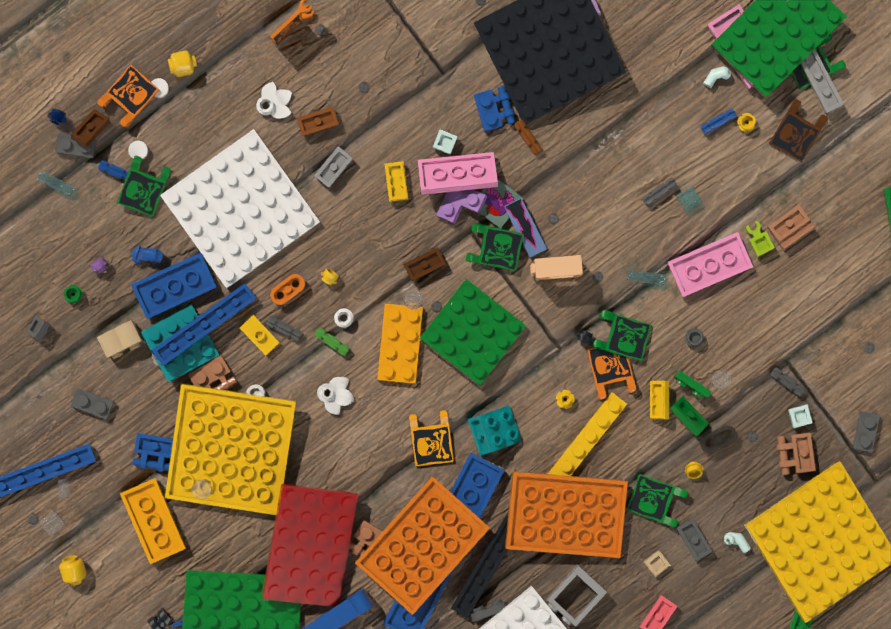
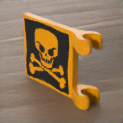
[409,410,454,466]

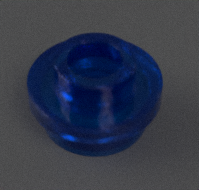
[47,109,67,125]

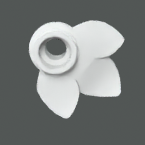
[256,82,292,119]
[317,377,354,415]

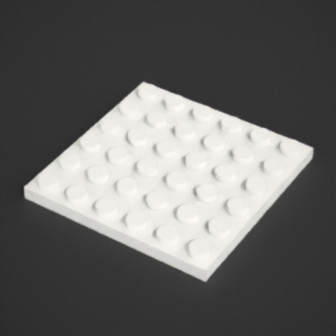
[160,129,320,289]

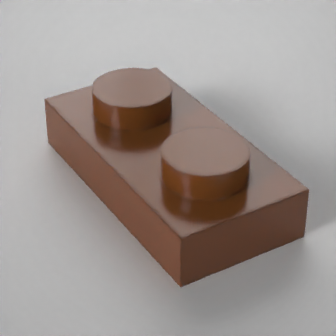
[297,106,339,137]

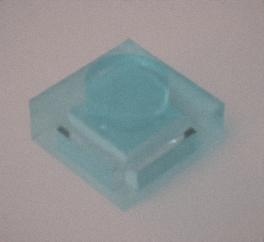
[676,186,702,212]

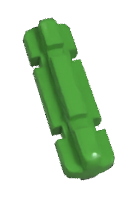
[314,328,349,356]

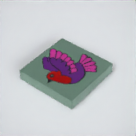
[480,178,524,229]

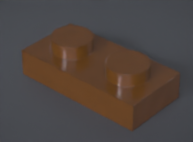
[70,109,110,148]
[403,247,446,281]

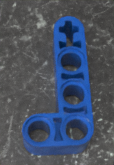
[302,588,374,629]

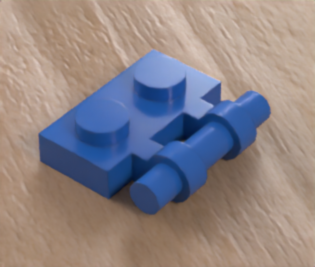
[473,86,515,132]
[132,433,173,472]

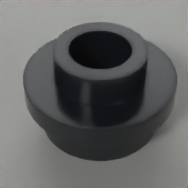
[577,330,595,345]

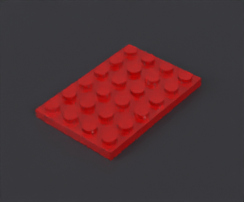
[262,484,358,607]

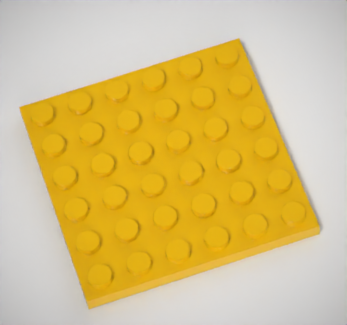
[165,384,296,515]
[744,461,891,623]

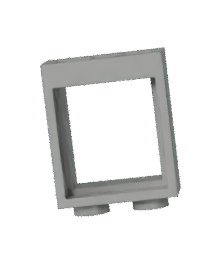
[546,565,607,626]

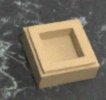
[643,550,671,577]

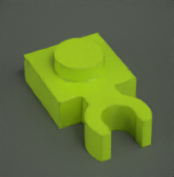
[745,221,775,257]

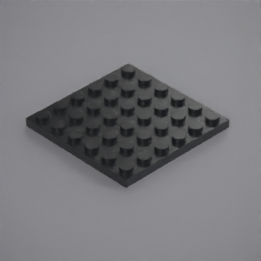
[474,0,627,124]

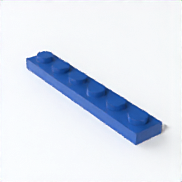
[151,283,256,366]
[0,443,97,497]

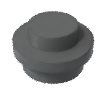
[685,328,704,347]

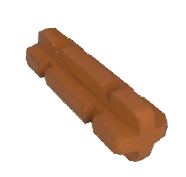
[514,120,542,154]

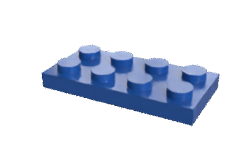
[131,253,217,319]

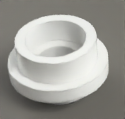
[334,308,353,328]

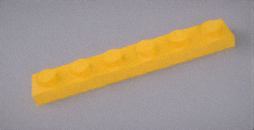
[547,392,627,476]

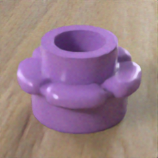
[90,257,108,274]

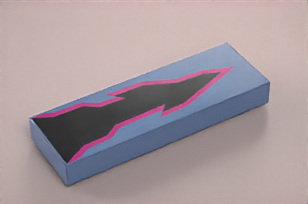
[504,198,547,258]

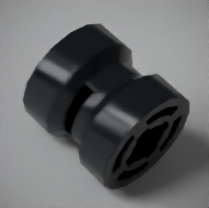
[147,608,174,629]

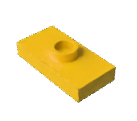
[384,161,408,202]
[240,315,280,356]
[650,381,669,419]

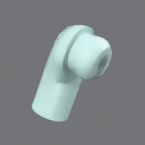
[703,66,731,88]
[724,532,751,553]

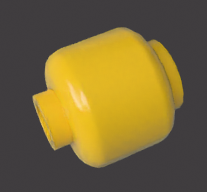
[168,50,197,77]
[59,555,87,586]

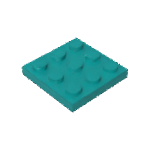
[141,305,219,383]

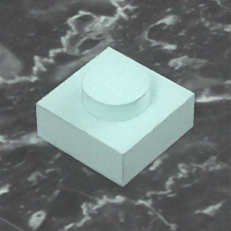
[433,130,457,155]
[788,404,812,428]

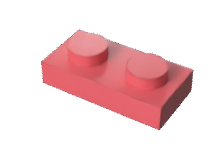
[639,595,677,629]

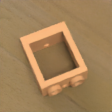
[530,255,583,280]

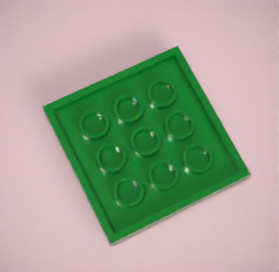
[419,279,526,386]

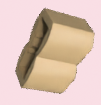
[97,320,143,360]

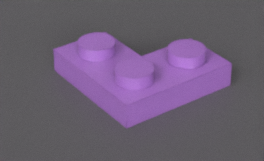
[437,189,487,224]

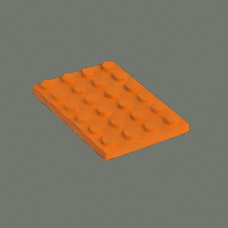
[505,471,628,558]
[355,476,490,615]

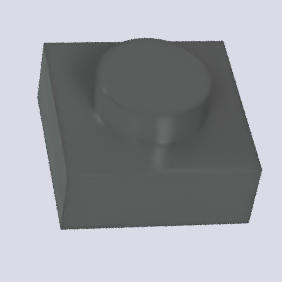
[26,316,50,341]

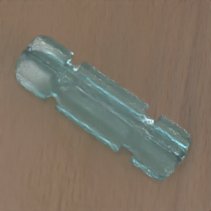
[37,171,74,196]
[627,270,665,285]

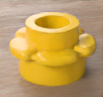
[737,113,756,132]
[321,268,339,285]
[556,390,575,409]
[685,462,703,479]

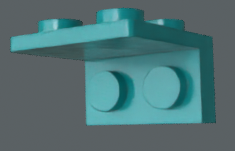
[467,405,521,456]

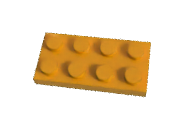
[377,304,423,384]
[120,478,186,564]

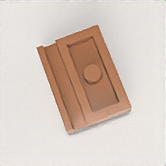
[767,205,815,250]

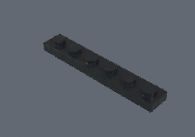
[451,511,509,618]

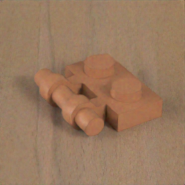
[188,355,237,391]
[776,432,816,475]
[349,520,383,556]

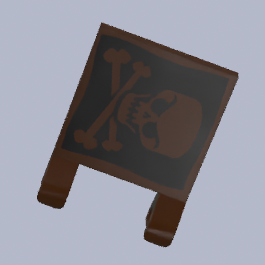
[769,99,828,163]

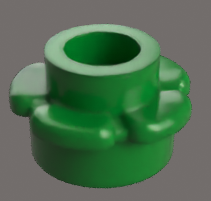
[64,285,83,303]

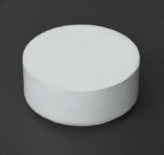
[152,78,169,98]
[128,141,148,160]
[246,384,266,396]

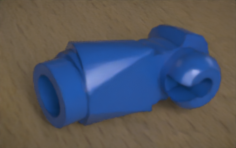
[131,245,164,263]

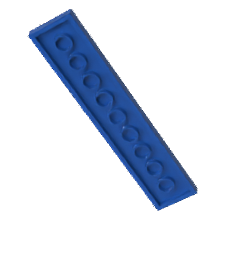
[382,452,504,629]

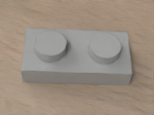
[314,146,353,188]

